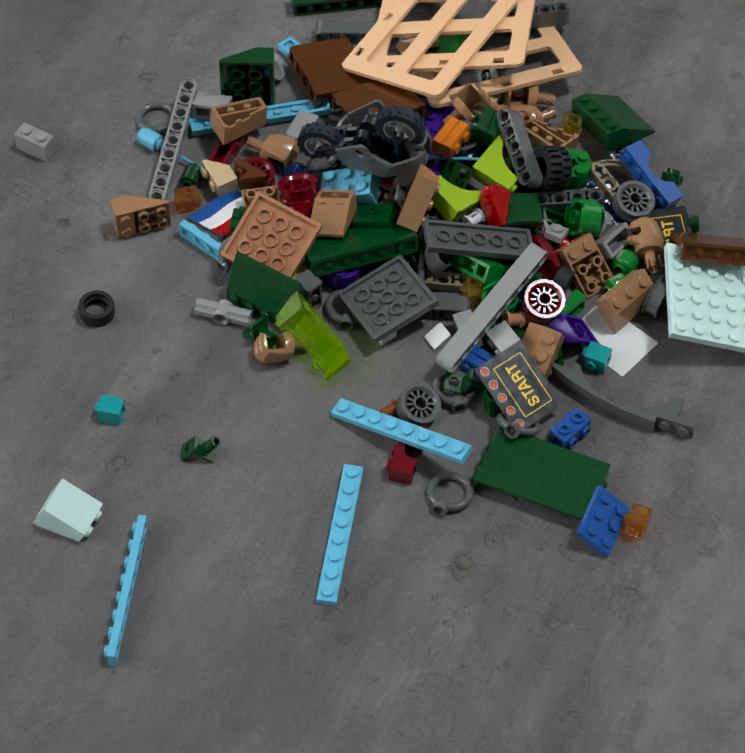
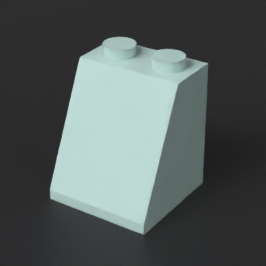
[33,478,103,542]

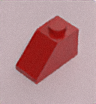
[480,183,511,226]

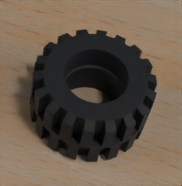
[534,146,573,191]

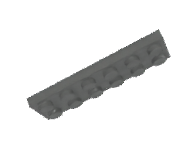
[422,219,533,260]

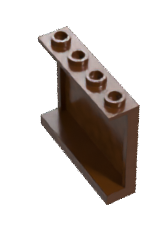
[288,37,373,107]
[332,80,426,119]
[669,231,745,266]

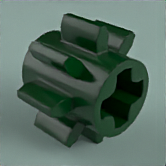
[661,168,684,186]

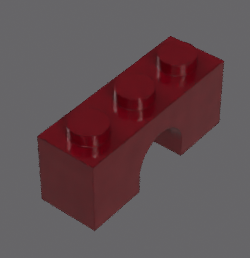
[386,424,428,485]

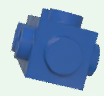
[549,408,591,449]

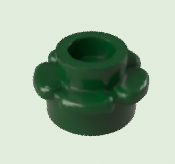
[687,214,700,232]

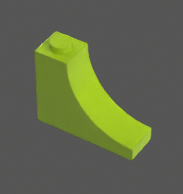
[472,132,518,194]
[431,175,482,222]

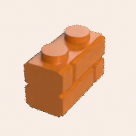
[432,117,470,159]

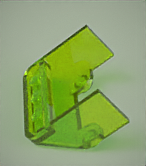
[275,291,352,381]

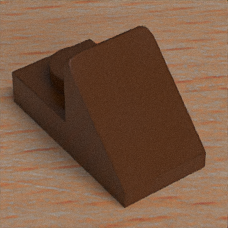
[234,157,267,190]

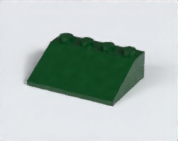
[219,47,276,106]
[572,93,655,151]
[227,251,302,331]

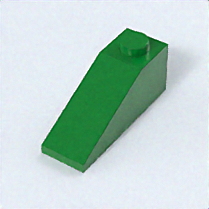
[450,254,505,283]

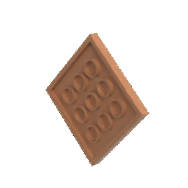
[220,191,323,278]

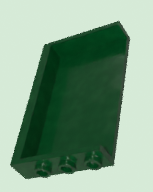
[302,206,420,277]
[472,426,611,520]

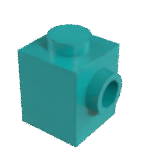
[581,341,612,373]
[95,395,126,426]

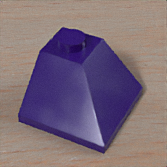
[549,313,600,347]

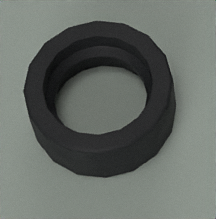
[547,266,575,299]
[78,290,115,327]

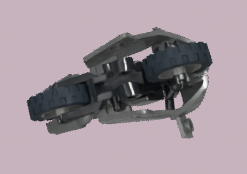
[297,99,432,208]

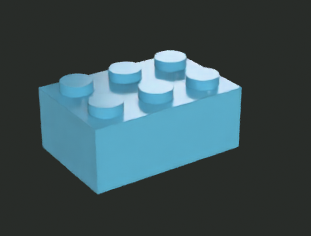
[320,168,381,206]

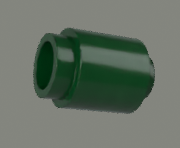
[179,163,202,190]

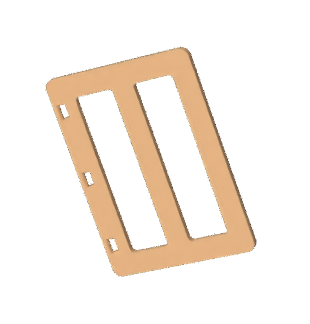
[342,0,519,98]
[368,0,536,72]
[396,26,582,108]

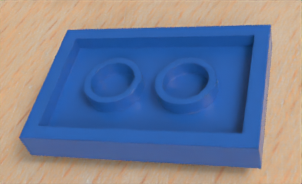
[576,485,630,557]

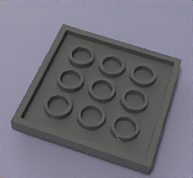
[337,255,440,344]

